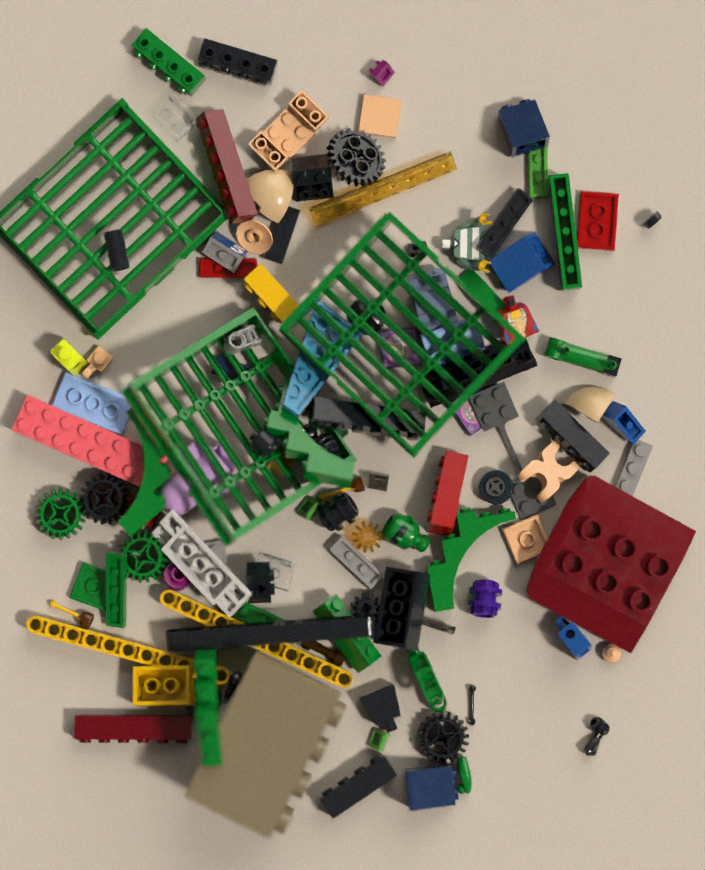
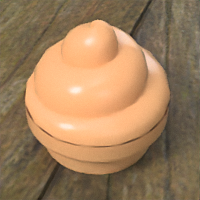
[602,644,622,663]

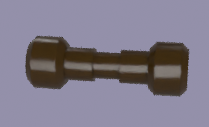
[301,641,346,667]

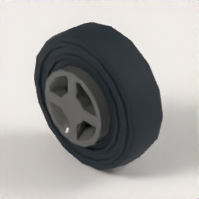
[479,470,514,505]

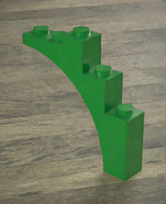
[263,378,355,489]
[118,407,176,537]
[426,508,516,612]
[194,649,223,767]

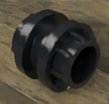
[318,492,359,531]

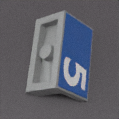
[202,232,249,273]

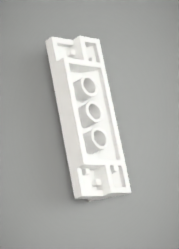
[151,510,252,618]

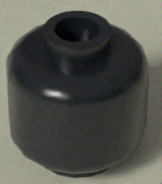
[249,428,278,457]

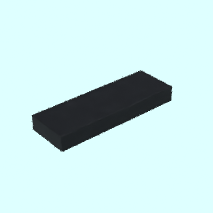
[264,206,300,265]

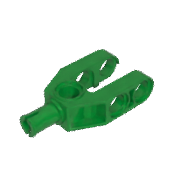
[407,647,447,712]

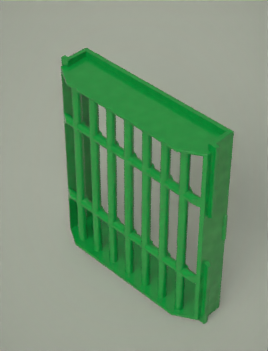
[0,98,228,340]
[279,212,526,458]
[121,307,357,547]

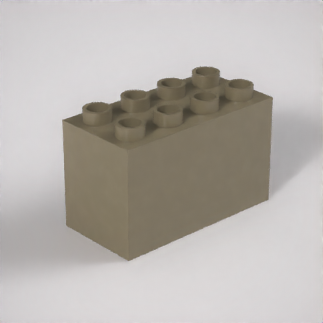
[184,651,346,839]

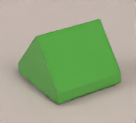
[297,496,321,521]
[368,727,390,752]

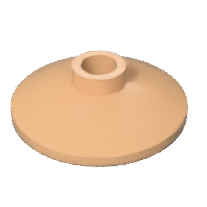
[236,220,273,254]

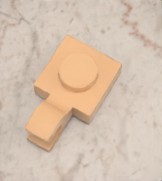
[82,346,114,380]

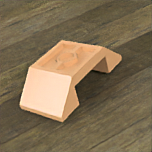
[248,90,329,171]

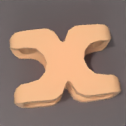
[517,441,580,503]

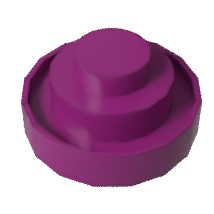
[163,563,191,591]

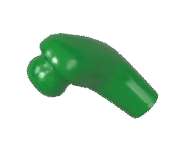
[457,757,472,794]

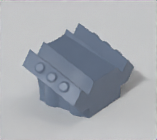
[407,268,459,335]

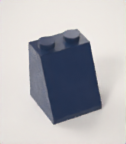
[498,99,550,158]
[405,764,459,811]

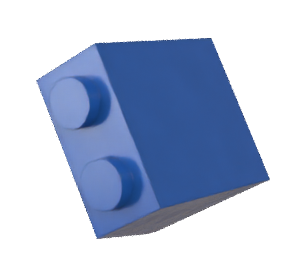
[488,232,556,293]

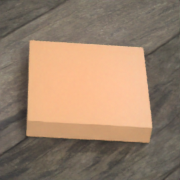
[359,94,402,138]
[502,514,547,564]

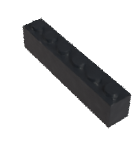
[308,397,426,441]

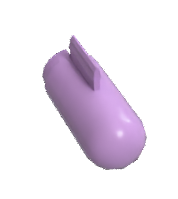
[158,440,241,516]

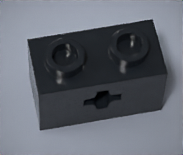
[246,562,275,604]

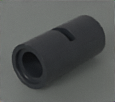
[103,229,130,272]

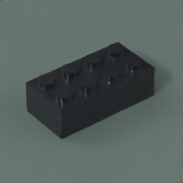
[373,567,430,651]

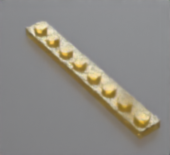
[309,151,457,226]

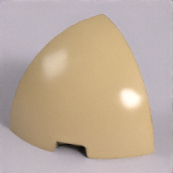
[247,169,294,223]
[562,386,615,423]

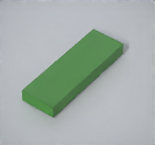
[528,147,548,198]

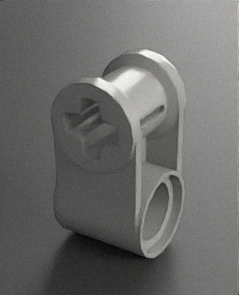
[223,324,262,354]

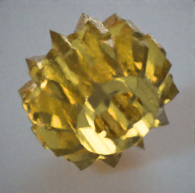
[352,520,384,553]

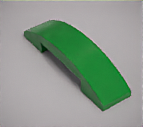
[459,270,505,327]

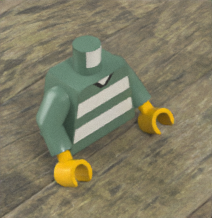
[442,213,492,273]

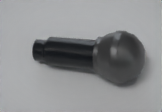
[224,671,243,699]

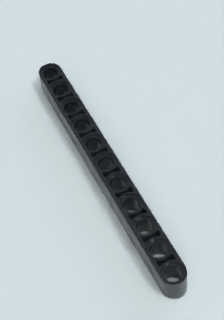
[165,614,376,652]

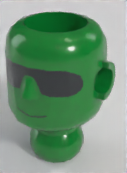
[382,513,430,552]

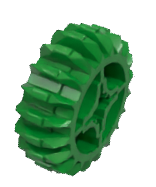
[35,488,87,540]
[119,531,169,583]

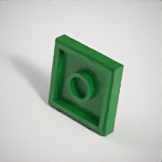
[70,562,106,611]

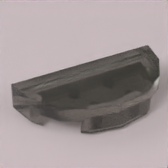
[422,617,456,634]

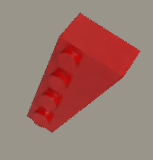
[427,450,469,536]

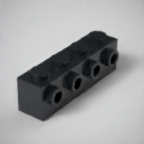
[197,38,278,86]
[535,400,610,473]
[320,755,397,819]

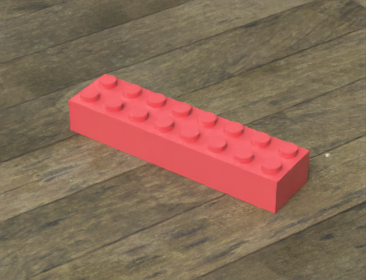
[12,395,169,487]

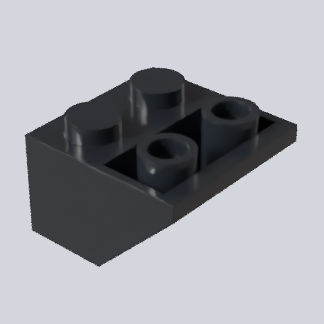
[291,154,334,202]

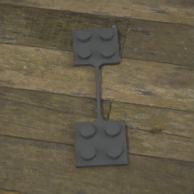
[469,381,557,520]

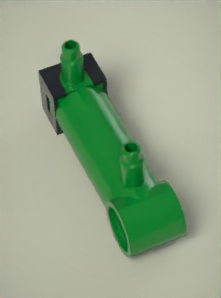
[544,337,622,378]

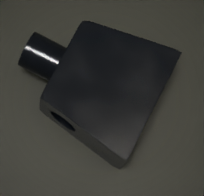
[360,684,401,733]

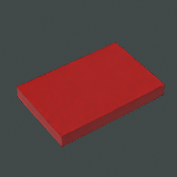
[577,191,619,251]

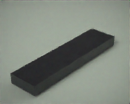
[475,188,533,259]

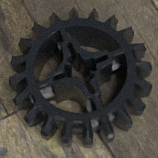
[79,473,131,525]
[417,712,469,764]

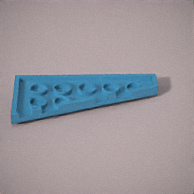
[282,301,363,418]

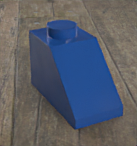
[602,401,646,445]

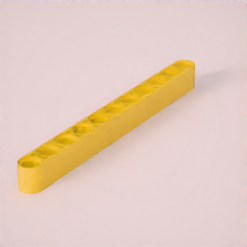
[160,589,353,688]
[26,616,231,685]

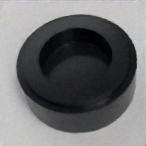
[643,211,662,229]

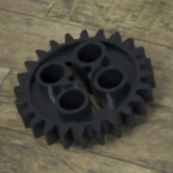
[326,128,386,188]

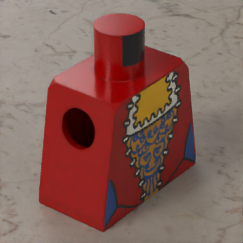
[497,295,539,345]

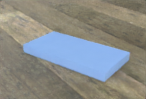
[52,372,131,436]

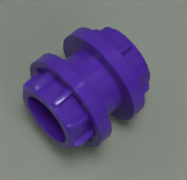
[467,579,502,618]

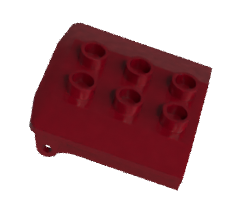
[526,475,696,653]

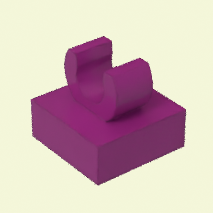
[369,60,395,86]

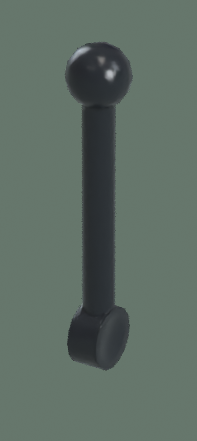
[468,685,476,725]

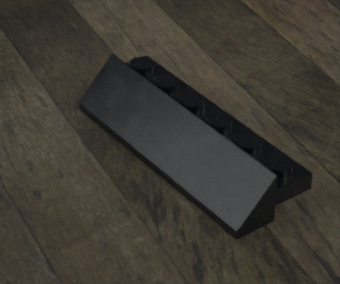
[420,340,538,408]

